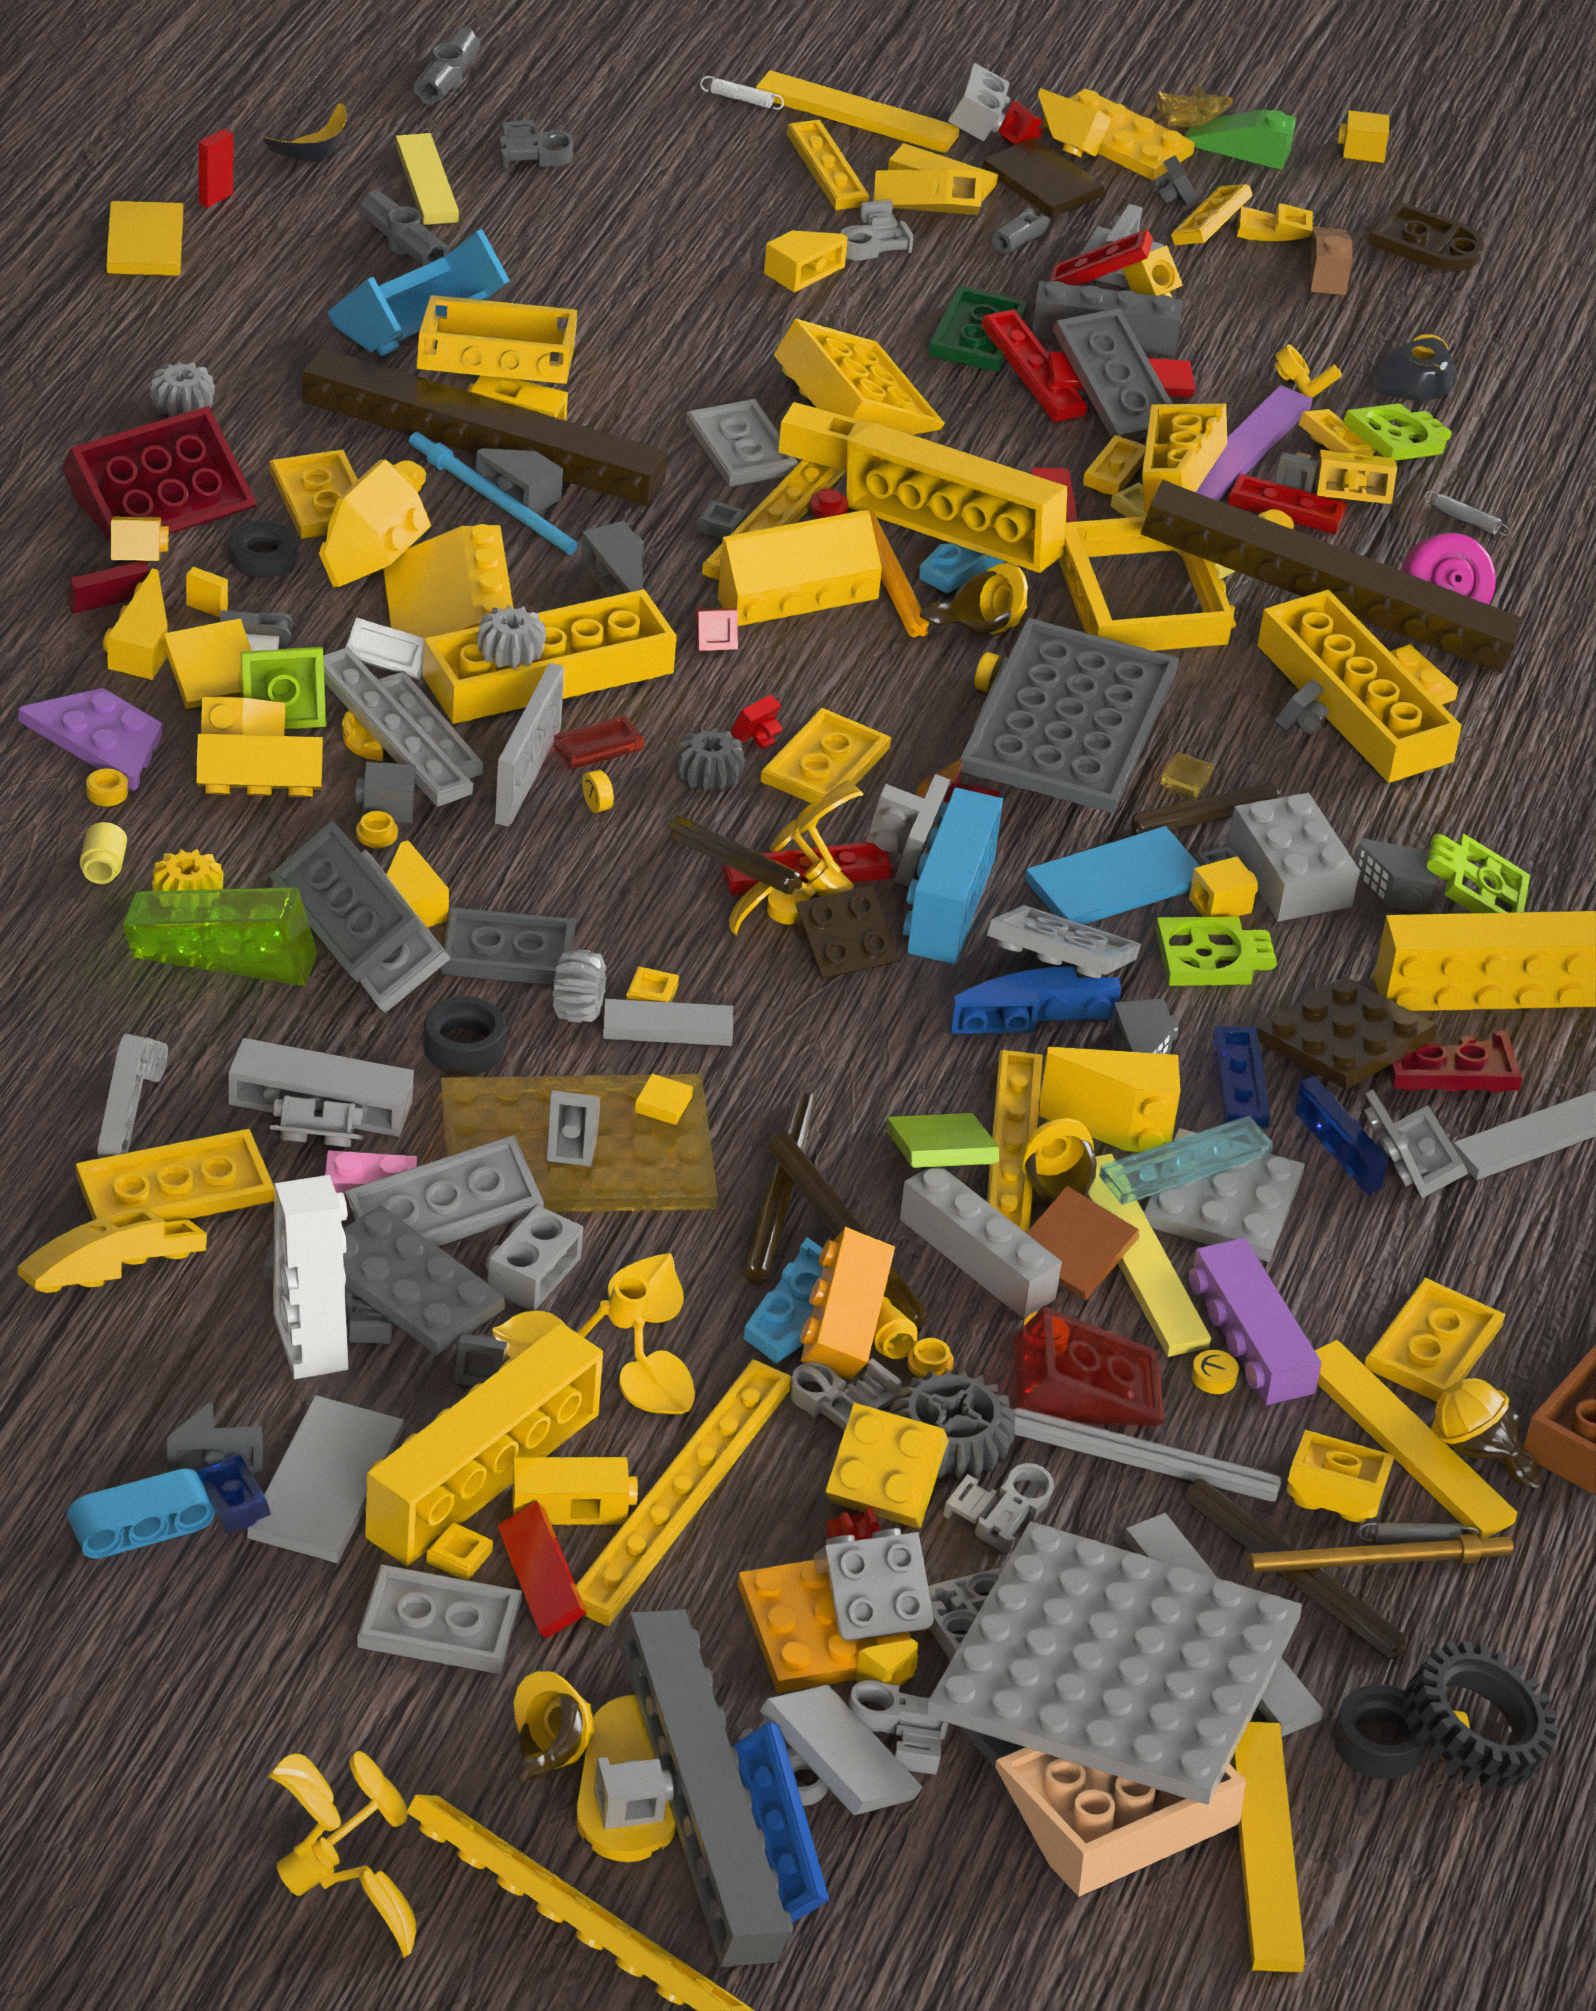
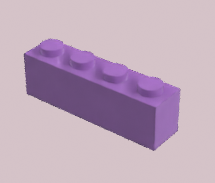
[1189,1238,1322,1405]

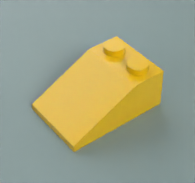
[1038,1047,1180,1154]

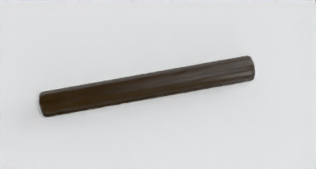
[668,816,802,895]

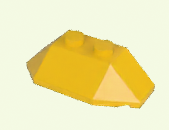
[319,460,431,587]

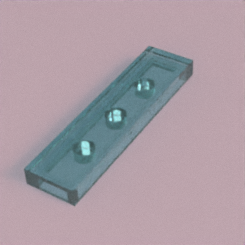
[1099,1115,1273,1205]

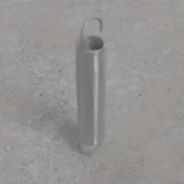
[1425,491,1511,536]
[1359,1522,1479,1544]

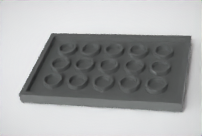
[960,618,1179,813]

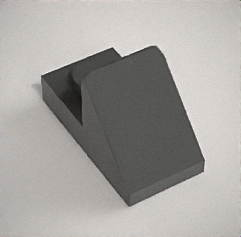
[167,1402,263,1475]

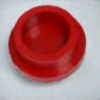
[810,489,849,519]

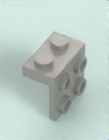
[1364,1089,1468,1198]
[813,1528,934,1641]

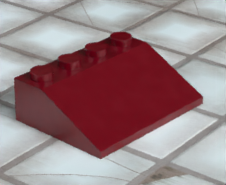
[62,406,257,542]

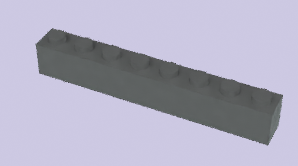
[619,1609,793,1967]

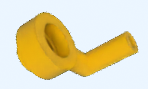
[1275,344,1342,398]

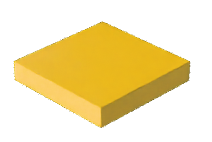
[162,618,252,709]

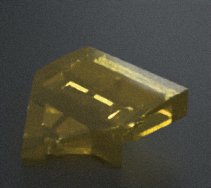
[1155,85,1233,127]

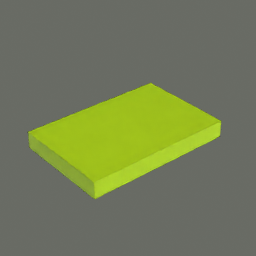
[887,1113,999,1168]

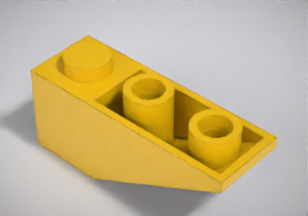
[873,169,983,215]
[103,568,168,680]

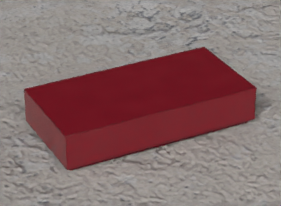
[68,560,150,614]

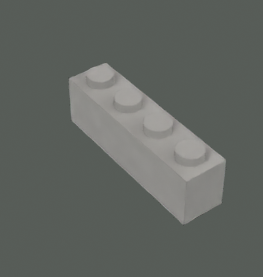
[229,1038,414,1137]
[900,1166,1062,1319]

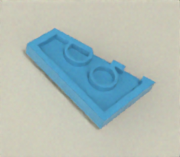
[920,542,1006,593]
[744,1237,823,1364]

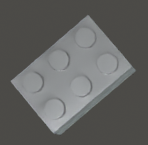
[1228,793,1360,921]

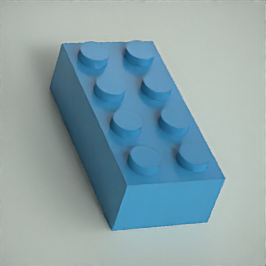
[903,788,1003,965]

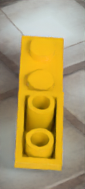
[18,1207,207,1293]

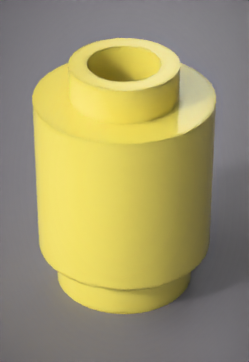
[80,822,127,884]

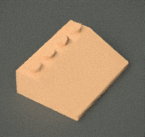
[995,1747,1246,1897]

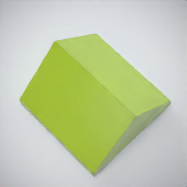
[239,647,326,729]

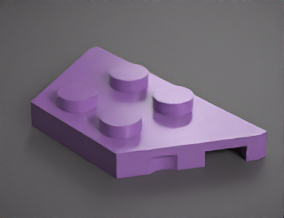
[18,688,162,791]

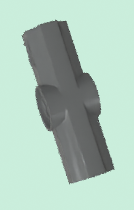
[414,27,480,105]
[360,190,448,266]

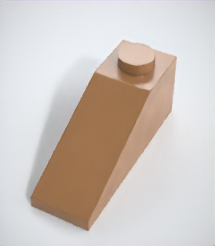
[1311,226,1352,295]

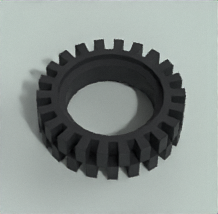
[1403,1641,1558,1791]

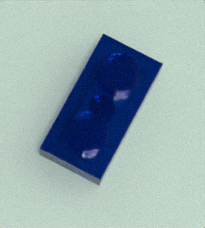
[196,1454,271,1533]

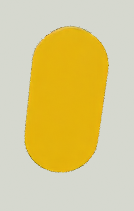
[576,1695,676,1862]

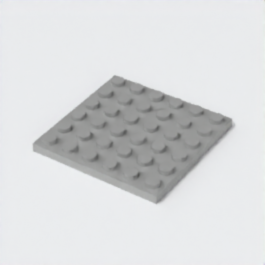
[927,1521,1302,1805]

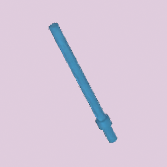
[409,432,578,555]

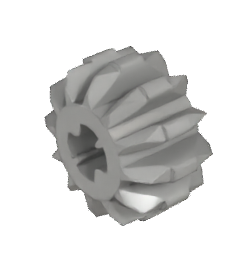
[150,361,215,417]
[477,605,546,670]
[552,949,607,1023]

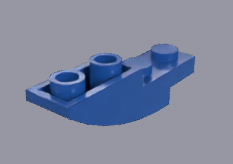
[950,966,1121,1034]

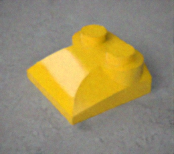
[1287,1430,1395,1523]

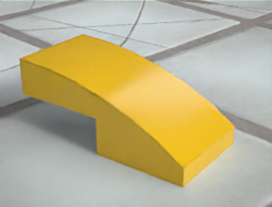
[1237,203,1313,242]

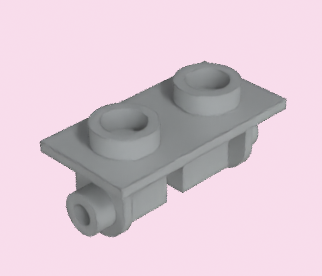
[270,1095,364,1147]

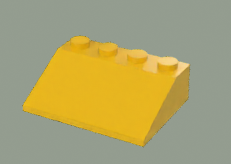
[773,318,945,435]
[383,524,514,638]

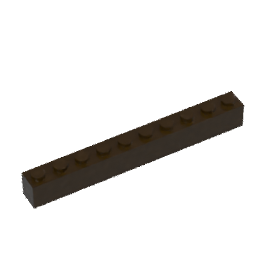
[302,348,667,506]
[1140,480,1524,673]

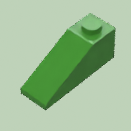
[1185,109,1296,170]

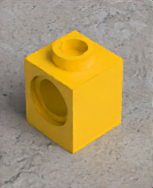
[1122,245,1183,297]

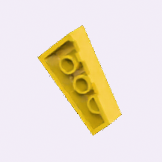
[1142,404,1227,513]

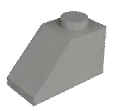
[547,1090,601,1167]

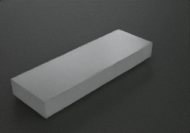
[603,999,733,1046]

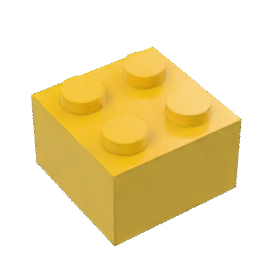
[825,1403,948,1529]

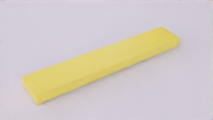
[1086,1154,1211,1357]

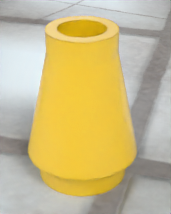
[874,1297,918,1359]

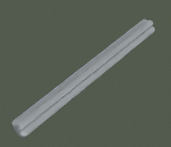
[1014,1407,1281,1502]

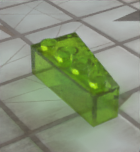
[123,888,317,986]

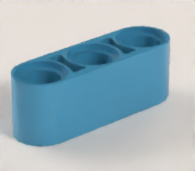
[67,1469,215,1559]

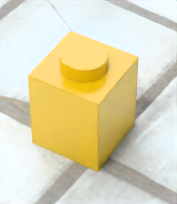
[1337,110,1390,163]
[1189,856,1258,917]

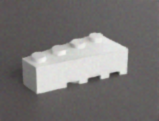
[273,1175,348,1379]

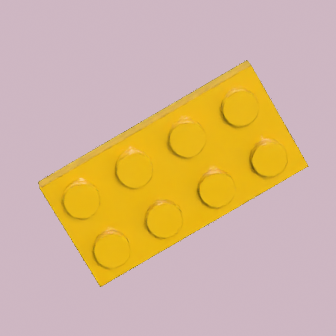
[1043,89,1195,181]
[76,1129,275,1222]

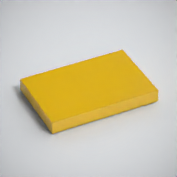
[107,201,183,276]
[269,450,358,539]
[760,708,891,812]
[1365,1278,1505,1402]

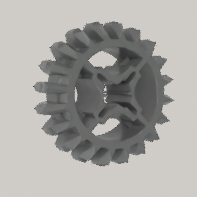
[891,1368,1015,1482]

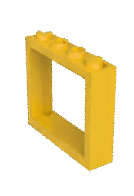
[417,295,578,384]
[1058,516,1236,651]

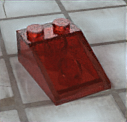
[1014,1306,1164,1426]

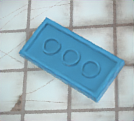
[1025,826,1200,925]

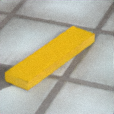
[787,120,869,210]

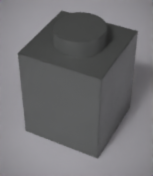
[356,762,416,823]

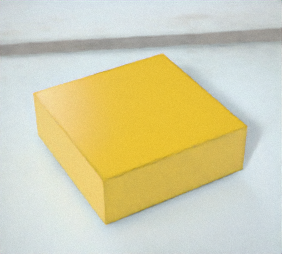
[186,567,228,618]
[626,966,679,1002]
[635,1074,693,1125]
[426,1521,493,1581]

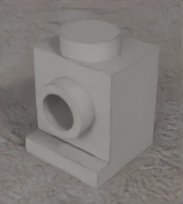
[594,1757,673,1829]

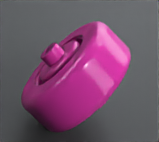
[1401,533,1496,605]

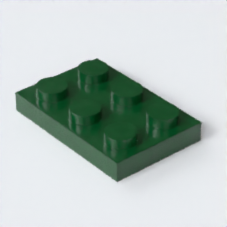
[928,285,1028,372]

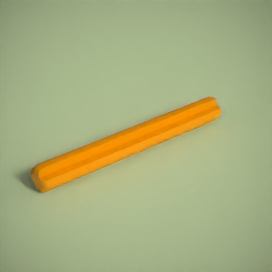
[858,509,929,638]

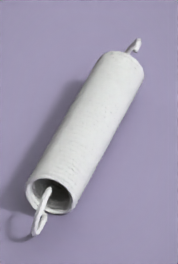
[701,76,784,110]

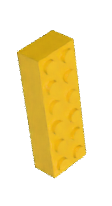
[847,422,1067,573]
[422,589,676,724]
[1257,590,1462,783]
[1373,911,1596,1011]
[365,1323,603,1567]

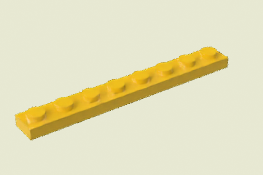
[407,1795,755,2011]

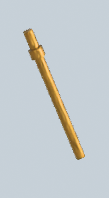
[1246,1534,1513,1573]

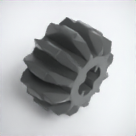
[676,727,745,792]

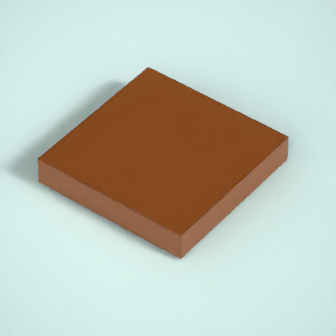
[1027,1186,1139,1300]

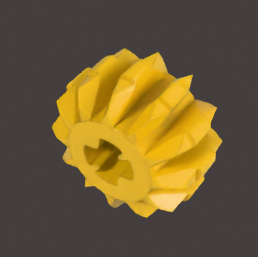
[152,848,223,917]

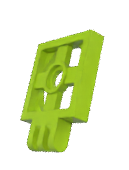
[1343,403,1452,461]
[1427,834,1530,913]
[1155,916,1277,986]

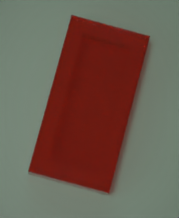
[553,715,644,770]

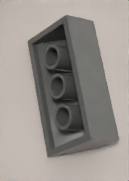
[1032,281,1183,356]

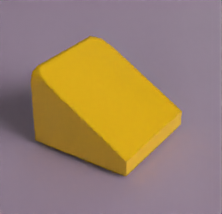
[856,1639,918,1688]

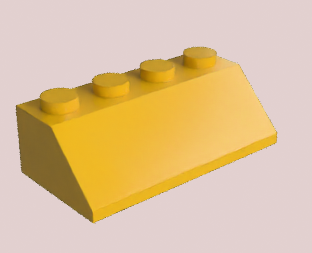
[718,510,882,626]

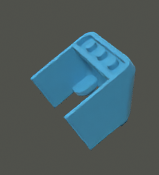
[327,229,510,356]

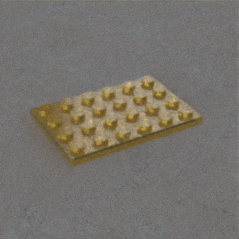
[441,1074,718,1212]

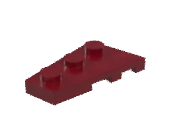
[1387,1029,1522,1093]

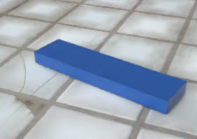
[732,1722,829,1923]

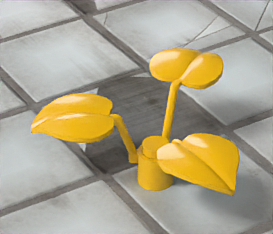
[729,780,863,936]
[492,1253,695,1414]
[268,1751,416,1959]

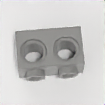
[948,63,1010,142]
[485,1205,583,1311]

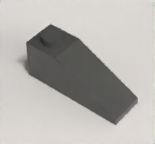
[581,521,644,597]

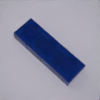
[1212,1026,1271,1128]
[1294,1076,1388,1194]

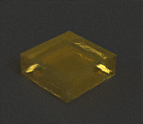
[1161,752,1214,798]

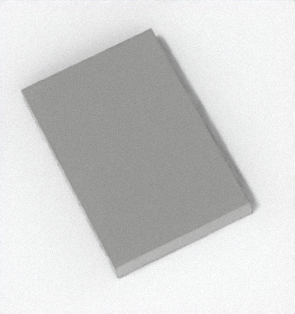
[686,399,799,487]
[357,1564,522,1674]
[760,1685,922,1815]

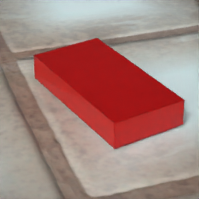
[198,129,233,208]

